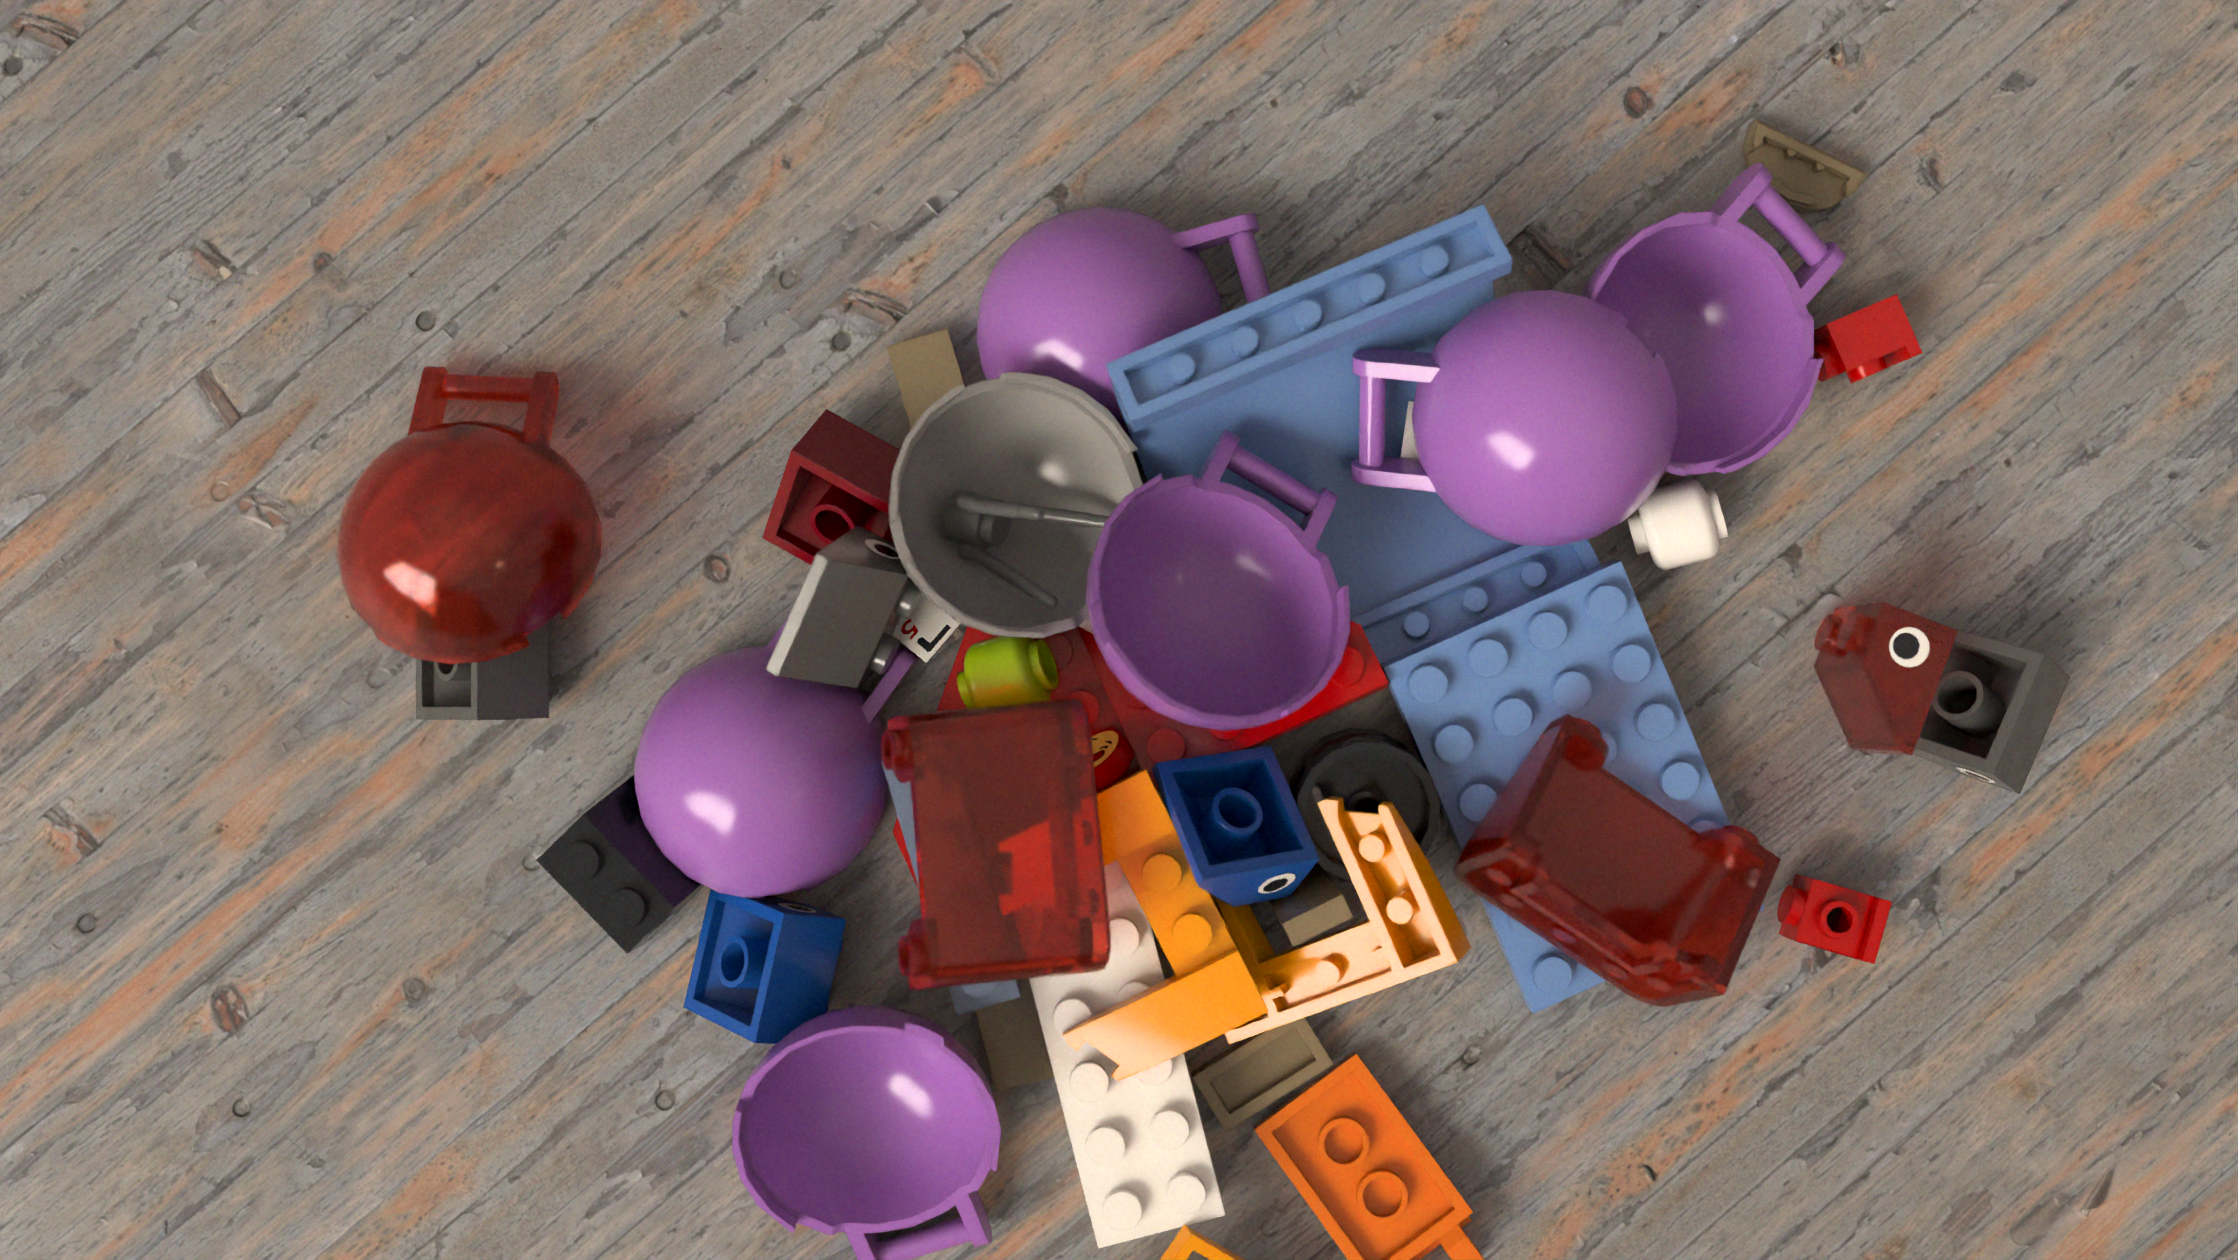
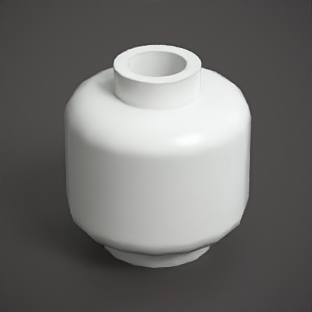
[1627,478,1728,570]

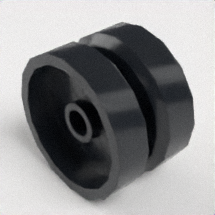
[1290,728,1440,882]

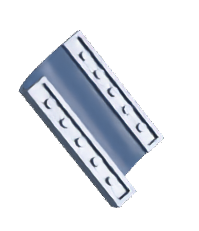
[1105,204,1601,664]

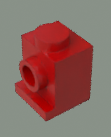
[1814,294,1923,383]
[1777,874,1892,964]

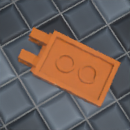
[1254,1051,1485,1260]

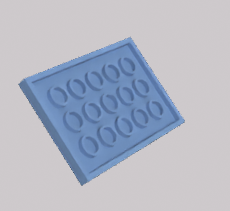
[1380,559,1765,1014]

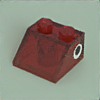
[1814,602,1958,755]

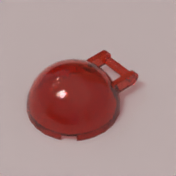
[336,366,602,664]

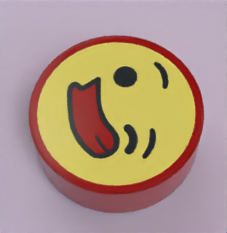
[1067,728,1134,791]

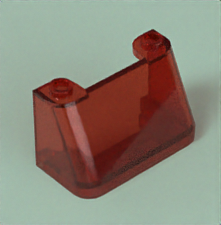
[881,699,1111,991]
[1453,714,1781,1007]

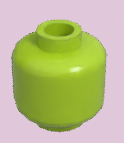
[957,636,1059,723]

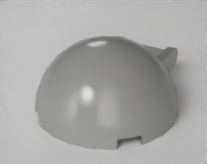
[888,372,1143,638]

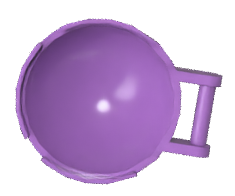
[1581,162,1846,476]
[976,206,1271,454]
[1351,290,1678,546]
[1086,429,1350,731]
[634,618,919,899]
[732,1005,1001,1260]

